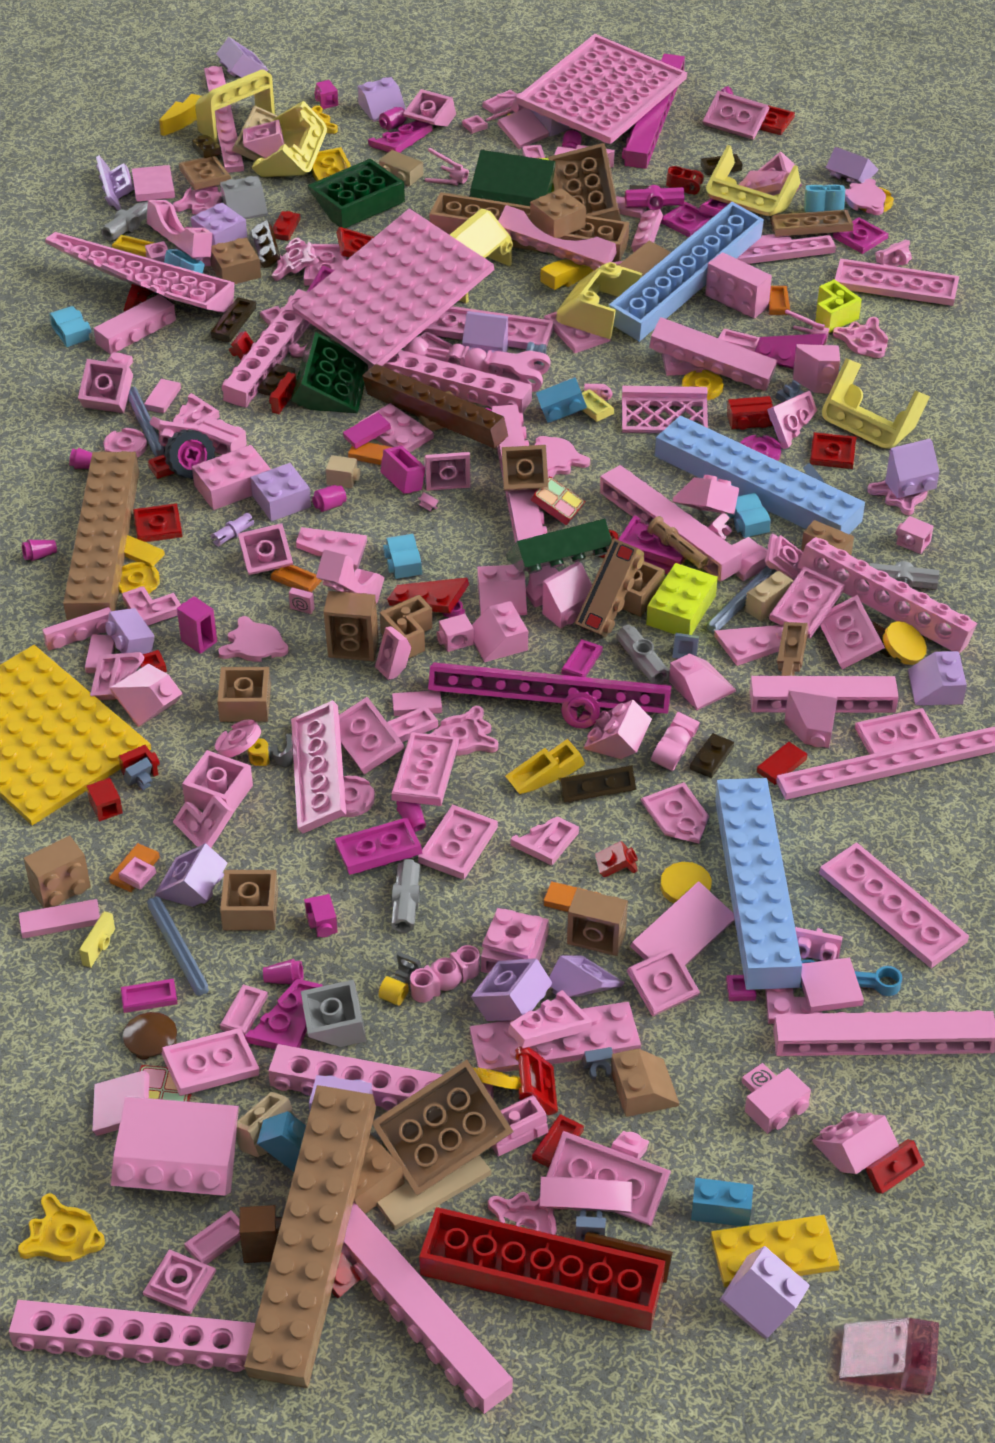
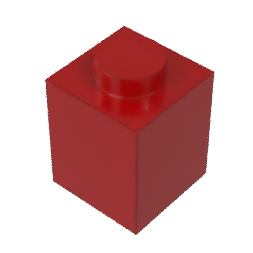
[86,778,123,822]

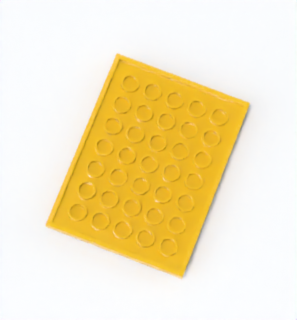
[0,645,151,826]

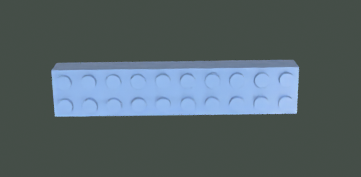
[609,202,764,342]
[655,415,865,534]
[715,778,802,990]

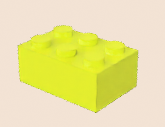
[646,563,718,635]

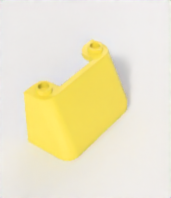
[252,101,327,177]

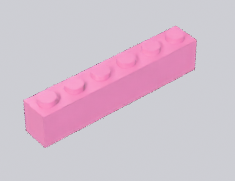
[649,317,777,391]
[750,676,898,713]

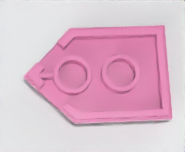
[640,782,709,844]

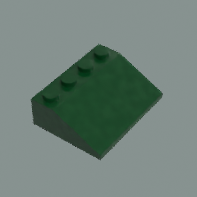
[469,150,556,206]
[308,159,405,228]
[291,332,368,414]
[506,518,612,574]

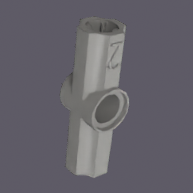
[101,201,148,242]
[869,561,939,589]
[616,624,670,684]
[391,859,420,933]

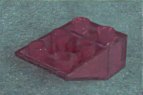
[839,1317,939,1395]

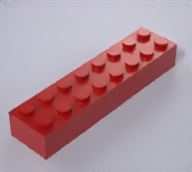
[419,1207,665,1331]

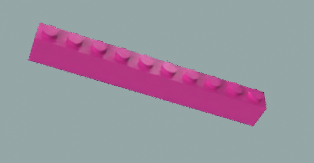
[622,54,685,169]
[428,662,671,714]

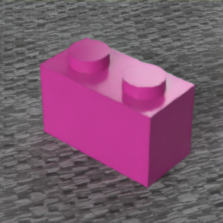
[380,446,426,494]
[177,596,217,654]

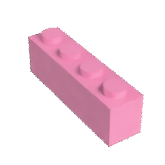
[94,294,176,355]

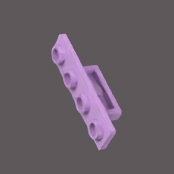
[96,155,134,211]

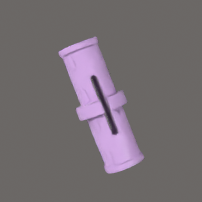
[211,513,254,547]

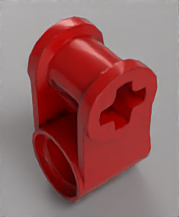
[666,166,704,195]

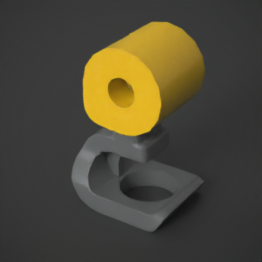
[247,734,294,768]
[378,952,422,1006]

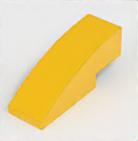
[159,94,202,136]
[540,259,594,290]
[505,739,585,794]

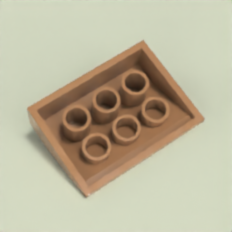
[548,143,621,221]
[372,1060,514,1196]

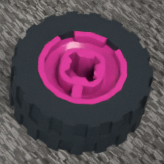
[164,429,216,479]

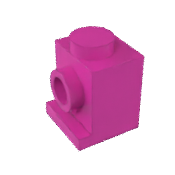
[314,80,338,109]
[304,894,338,938]

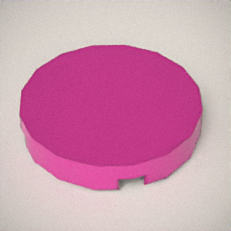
[740,435,781,461]

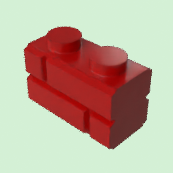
[727,396,773,430]

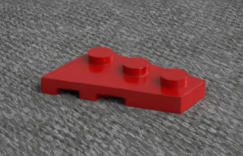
[387,577,469,614]

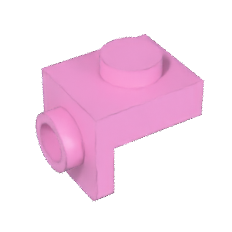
[611,1131,649,1159]

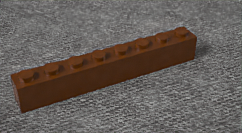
[362,364,508,449]

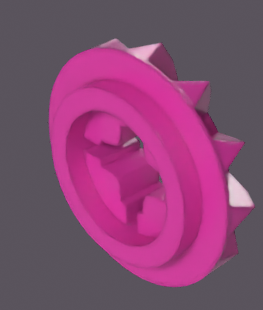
[561,691,600,728]

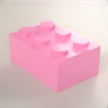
[706,252,772,319]
[192,445,271,510]

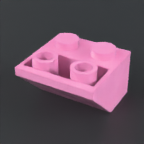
[584,700,652,759]
[812,1111,899,1174]

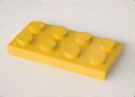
[711,1215,840,1287]

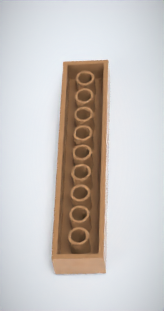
[429,192,629,262]
[63,451,140,621]
[244,1085,376,1388]

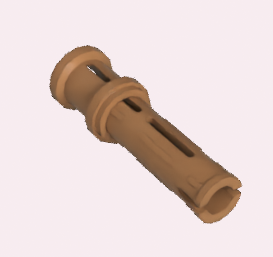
[647,516,709,569]

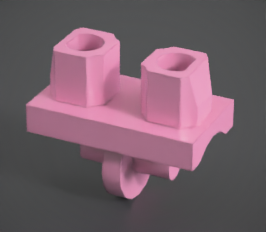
[875,239,912,267]
[159,419,199,446]
[795,927,843,961]

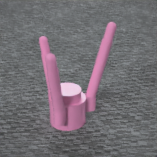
[486,93,524,121]
[425,148,469,186]
[785,310,829,344]

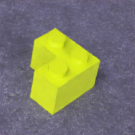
[815,279,862,333]

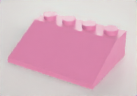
[111,1096,239,1196]

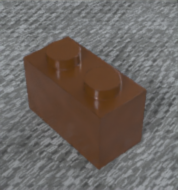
[239,1205,282,1263]

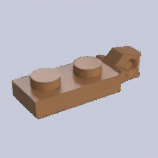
[777,622,809,676]

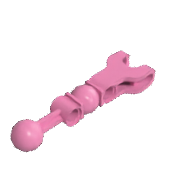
[403,337,551,392]

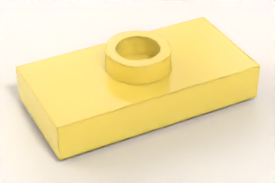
[582,389,614,422]
[79,911,115,968]

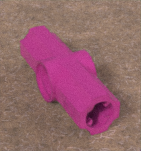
[625,185,684,210]

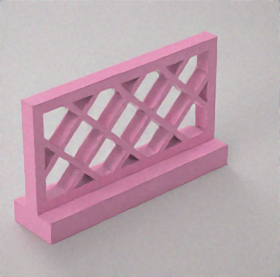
[622,386,708,433]

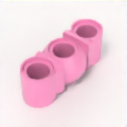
[650,712,700,772]
[410,945,480,1003]

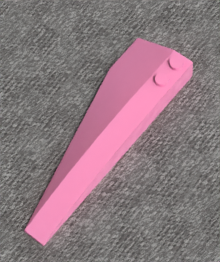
[45,232,234,312]

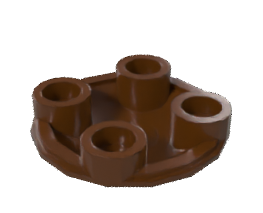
[123,1012,177,1060]

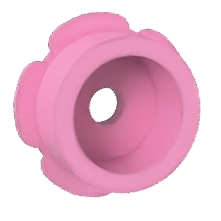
[418,492,439,511]

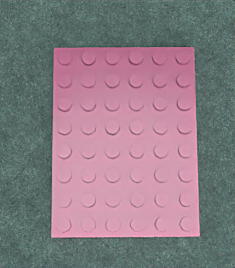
[516,34,687,144]
[292,208,495,367]

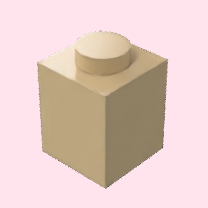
[326,455,360,488]

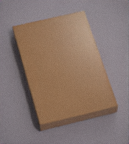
[179,156,231,190]
[618,240,671,277]

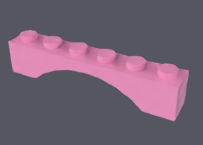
[147,200,212,260]
[498,205,617,271]
[316,549,385,604]

